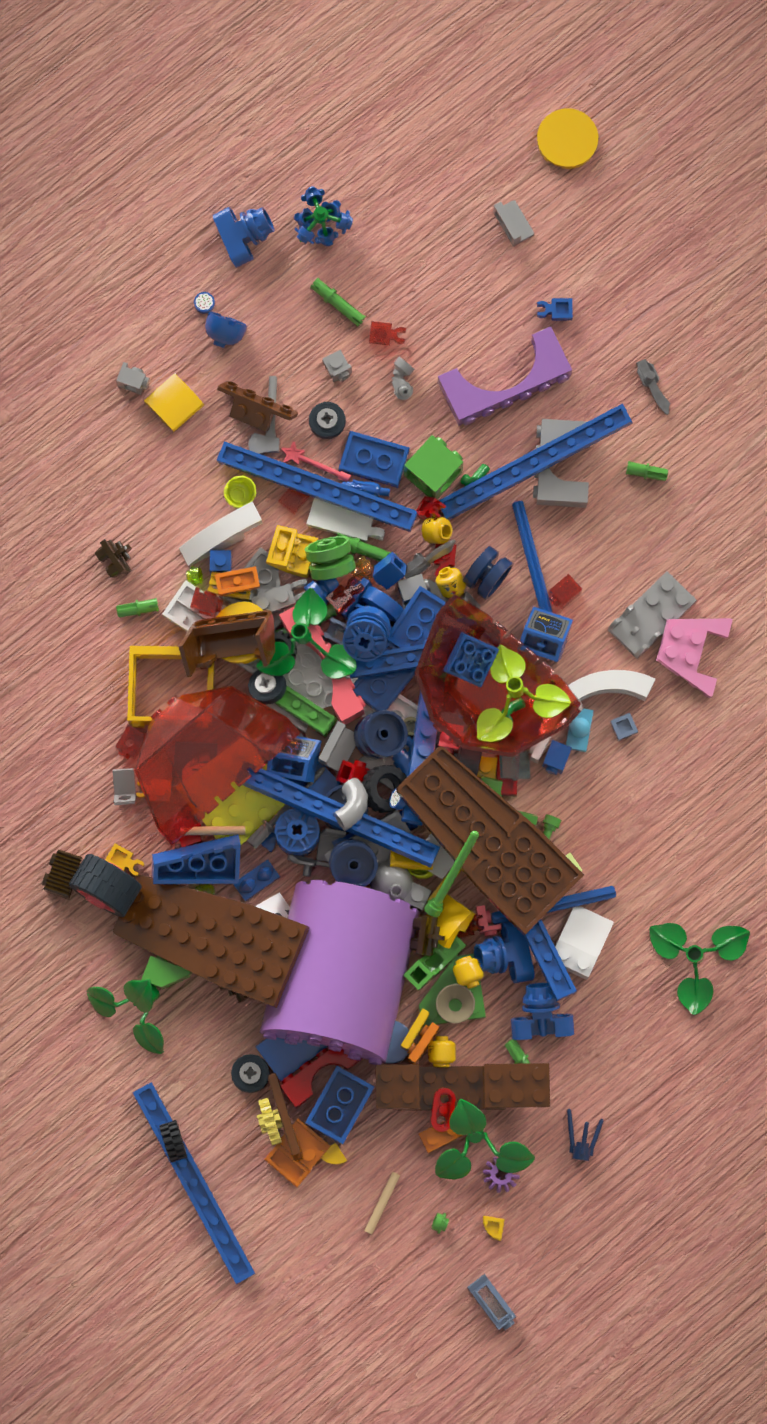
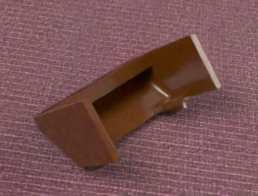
[178,610,275,677]

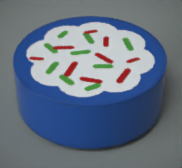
[194,292,215,314]
[389,788,406,810]

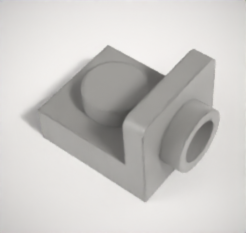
[322,350,352,382]

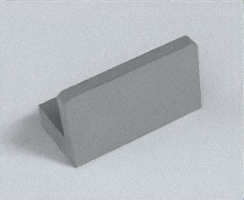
[493,200,534,246]
[319,721,356,772]

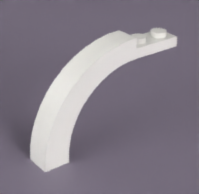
[529,670,655,764]

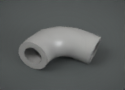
[334,778,368,831]

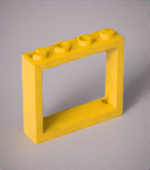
[127,646,215,729]

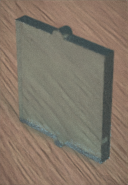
[499,739,530,781]

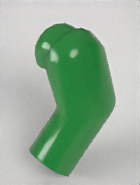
[460,464,490,486]
[501,697,526,721]

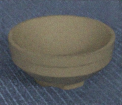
[436,984,475,1024]

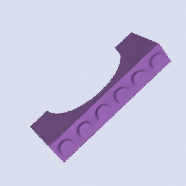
[438,326,572,426]

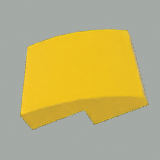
[144,374,204,432]
[266,525,318,578]
[426,894,475,949]

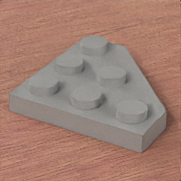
[222,547,284,631]

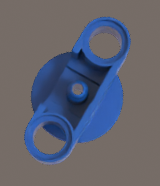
[213,207,275,268]
[473,921,535,984]
[511,983,574,1040]

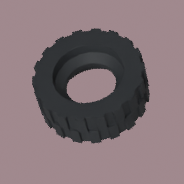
[362,765,406,813]

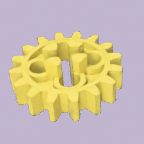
[257,1098,283,1145]

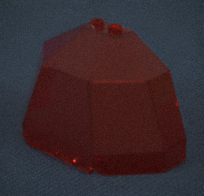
[415,594,584,758]
[134,686,300,845]

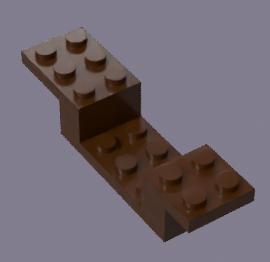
[376,1063,550,1111]

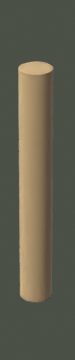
[181,826,245,835]
[364,1172,400,1235]

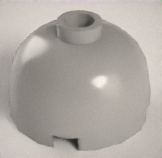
[370,861,413,901]

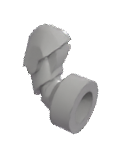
[391,356,415,400]

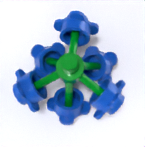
[294,186,353,246]

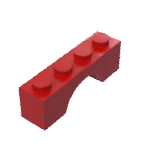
[280,1048,363,1108]

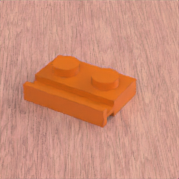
[407,1022,439,1065]
[279,1118,331,1171]

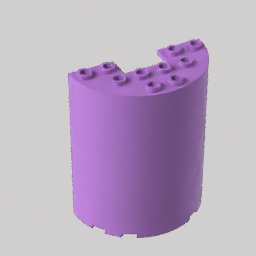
[260,880,420,1065]

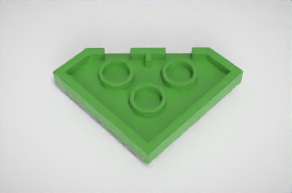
[419,954,486,1027]

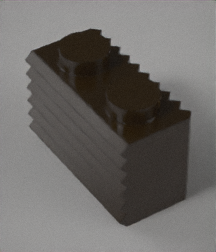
[42,849,83,900]

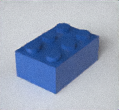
[305,1066,374,1145]

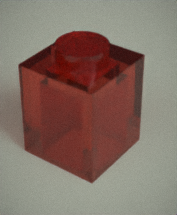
[549,574,582,610]

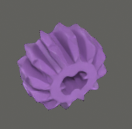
[483,1156,520,1193]

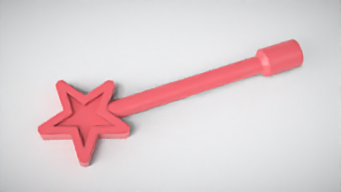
[281,442,351,482]

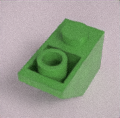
[141,955,192,990]

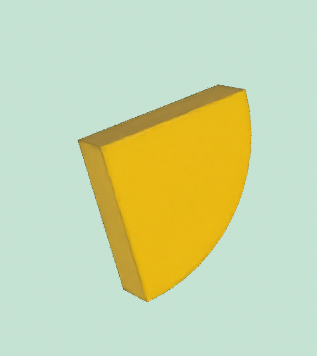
[321,1143,347,1164]
[483,1216,505,1241]

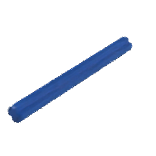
[512,501,553,613]
[491,886,616,925]

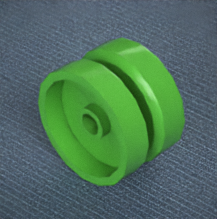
[304,536,356,580]

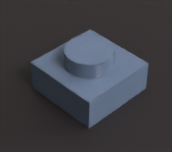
[610,713,638,741]

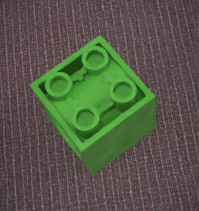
[404,435,463,500]

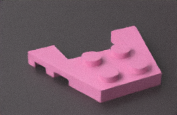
[656,618,733,698]

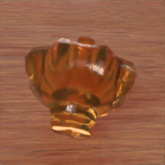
[351,556,373,580]

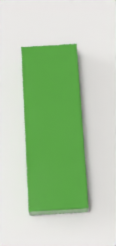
[275,686,337,737]

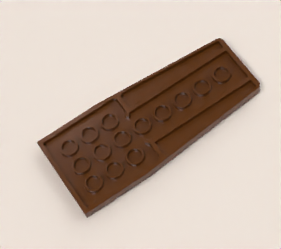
[396,746,584,935]
[113,875,310,1008]

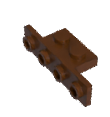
[217,381,298,432]

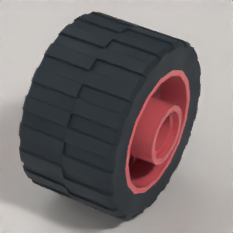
[69,854,142,917]

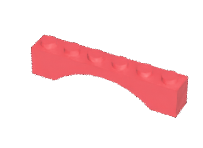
[279,606,366,725]

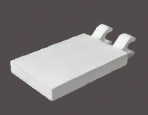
[306,498,385,542]

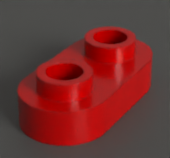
[430,1088,456,1132]

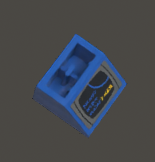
[518,607,573,662]
[266,733,321,783]

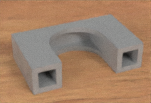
[533,419,590,508]

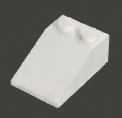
[555,906,614,980]

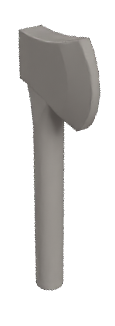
[248,376,280,455]

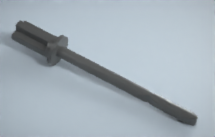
[247,767,325,849]

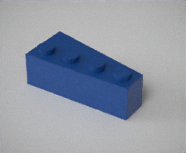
[152,834,241,884]

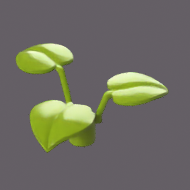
[477,645,571,743]

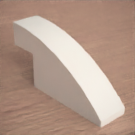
[179,502,262,567]

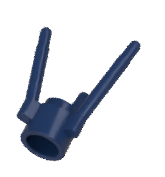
[567,1109,604,1161]

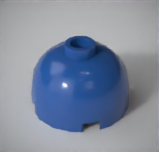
[205,311,248,348]

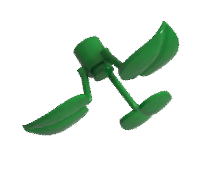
[256,588,357,679]
[649,923,750,1015]
[86,979,164,1054]
[435,1099,535,1180]

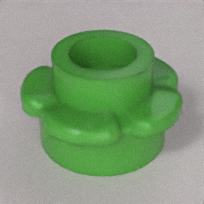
[431,1213,449,1234]

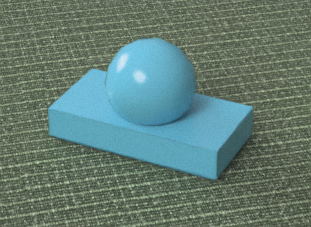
[566,706,594,752]

